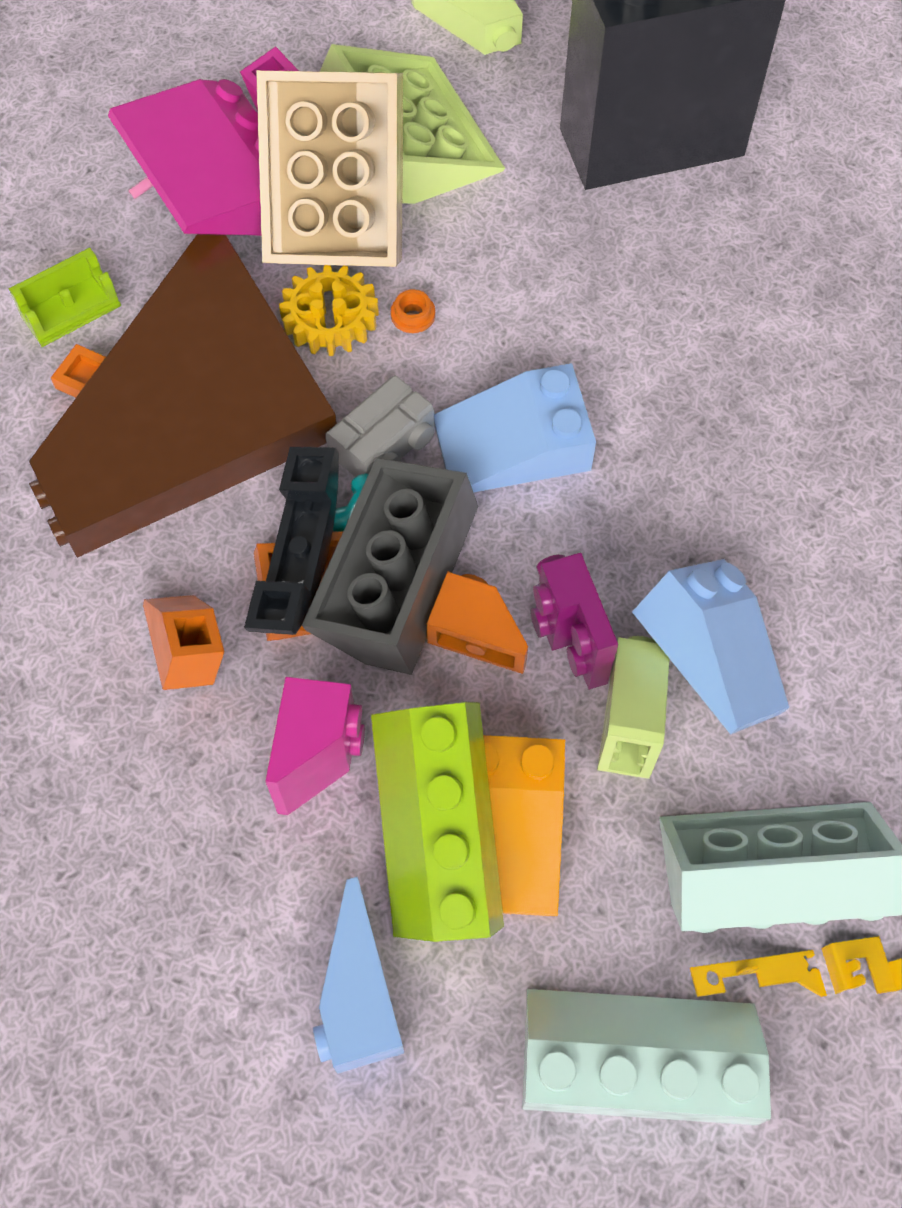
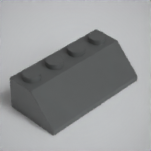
[302,458,479,675]

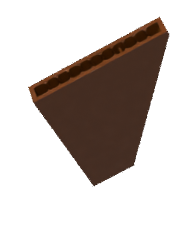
[29,234,337,558]

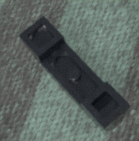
[244,447,339,635]

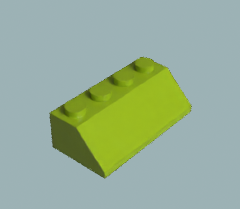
[371,702,504,942]

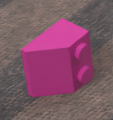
[265,677,365,815]

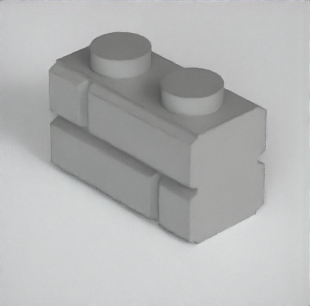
[326,375,434,477]

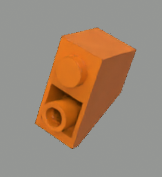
[143,595,225,690]

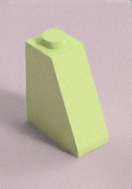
[411,0,523,55]
[597,636,669,779]

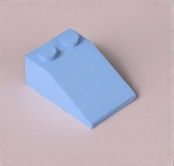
[434,363,596,492]
[632,559,789,735]

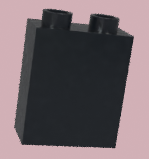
[560,0,786,190]

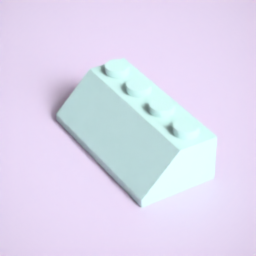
[659,802,902,933]
[522,989,771,1125]

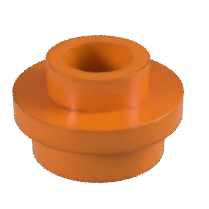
[390,289,435,333]

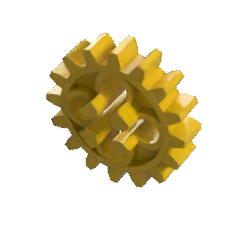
[279,265,379,356]

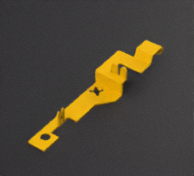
[690,936,902,997]

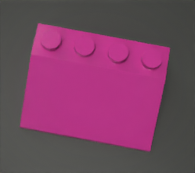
[108,79,262,236]

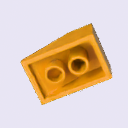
[483,735,565,916]

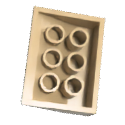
[256,70,403,267]

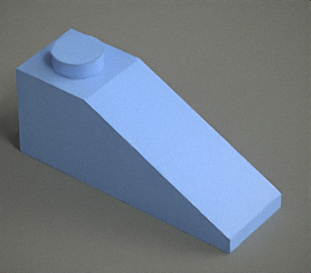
[313,876,404,1074]

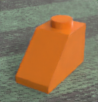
[427,571,529,674]

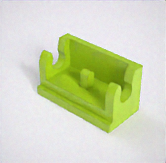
[8,247,122,347]

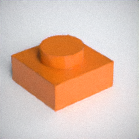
[51,344,106,398]

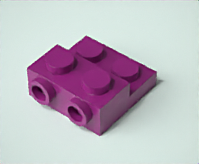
[530,553,618,690]

